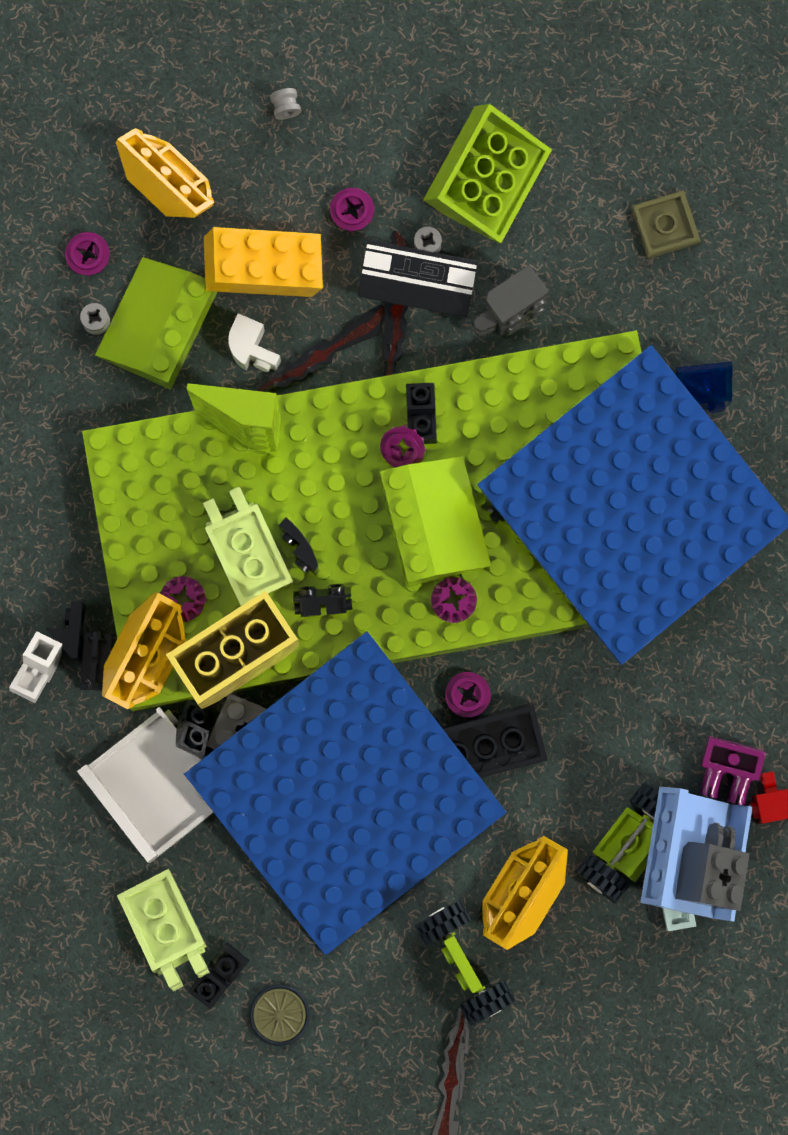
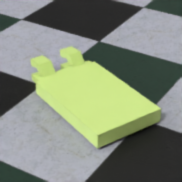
[203,486,293,606]
[117,869,210,992]

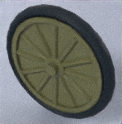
[249,984,310,1046]

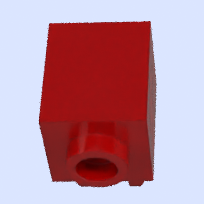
[749,771,788,825]

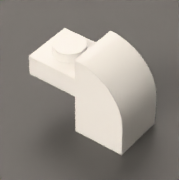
[229,314,281,372]
[9,631,62,703]

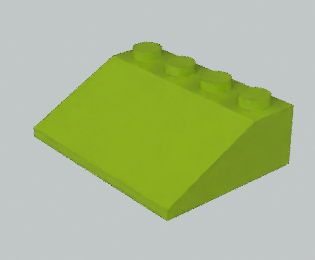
[423,104,552,244]
[95,257,217,390]
[187,383,281,455]
[380,457,491,587]

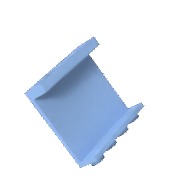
[640,787,752,922]

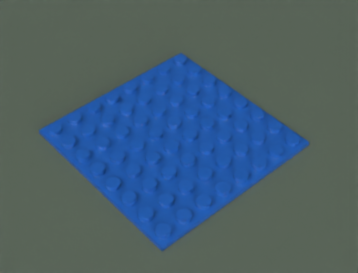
[477,345,788,665]
[184,631,507,956]

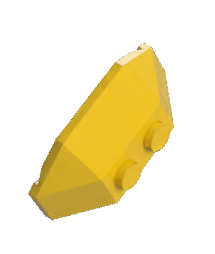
[116,128,214,218]
[102,592,186,709]
[482,836,568,950]

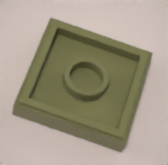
[631,190,701,259]

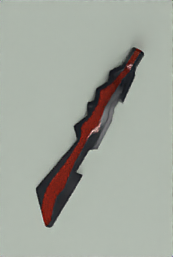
[383,231,412,376]
[256,305,384,392]

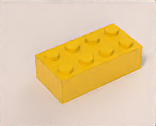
[204,227,323,297]

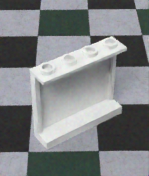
[77,707,214,863]

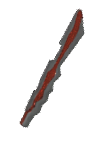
[432,1007,469,1135]

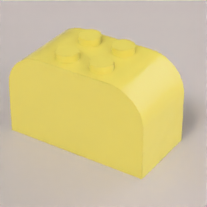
[166,590,299,709]

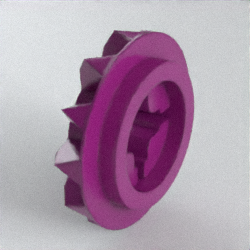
[330,188,374,232]
[65,232,110,277]
[380,425,426,468]
[160,576,206,622]
[431,577,477,623]
[445,672,491,718]

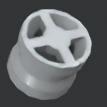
[270,88,301,120]
[414,226,442,253]
[80,303,110,335]

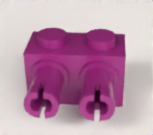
[699,736,766,806]

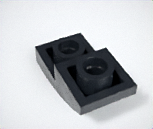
[406,383,437,444]
[279,517,319,575]
[176,699,212,758]
[188,942,250,1009]

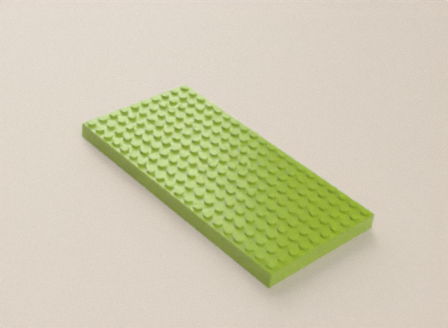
[82,330,642,712]

